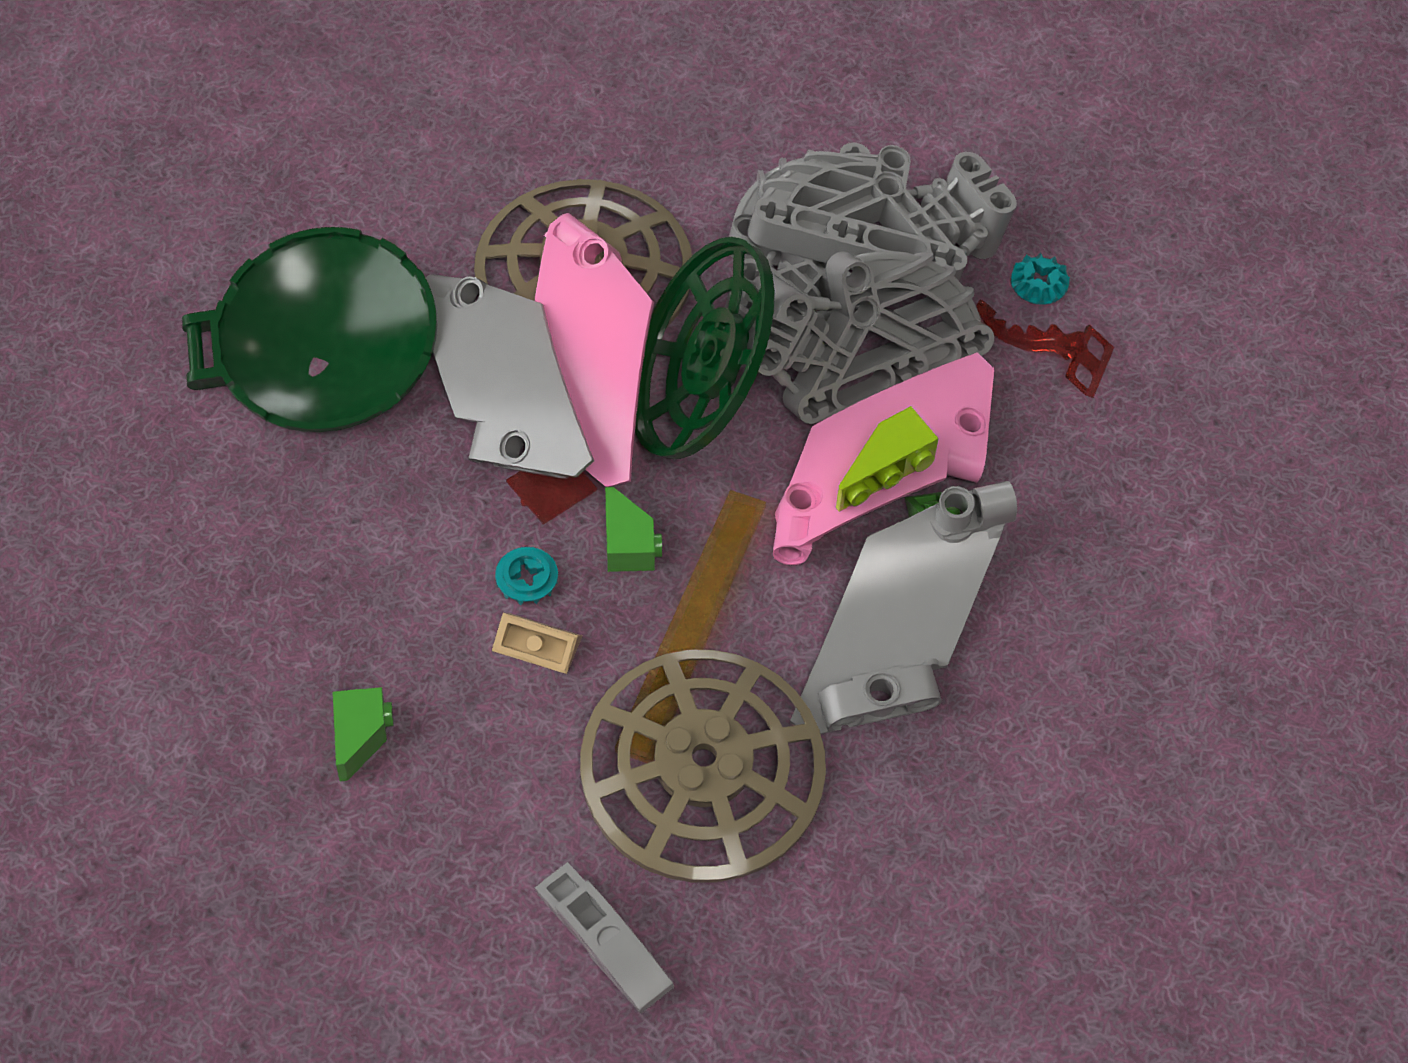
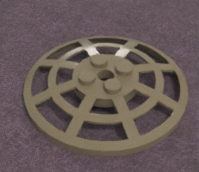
[474,179,692,328]
[580,650,826,883]

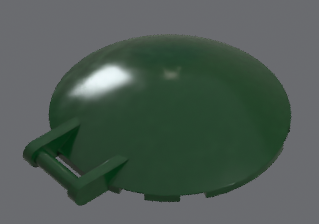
[182,227,437,432]

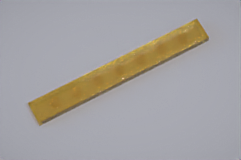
[615,490,766,763]

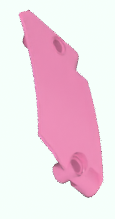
[535,213,654,487]
[773,352,994,565]

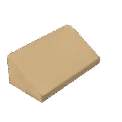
[492,613,583,674]

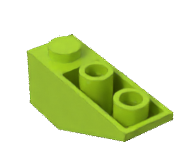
[836,406,939,512]

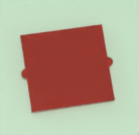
[506,471,598,525]

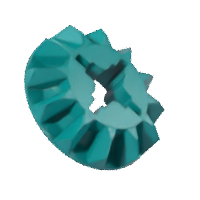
[1011,252,1070,304]
[495,547,558,605]

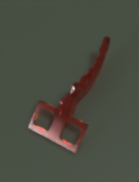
[976,299,1114,398]

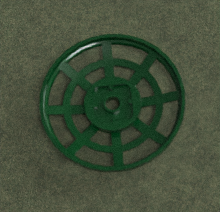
[635,237,775,459]

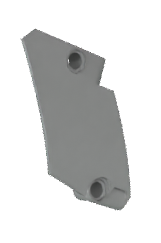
[426,274,594,479]
[790,481,1017,734]

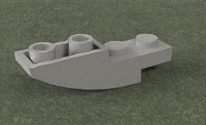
[535,862,674,1014]

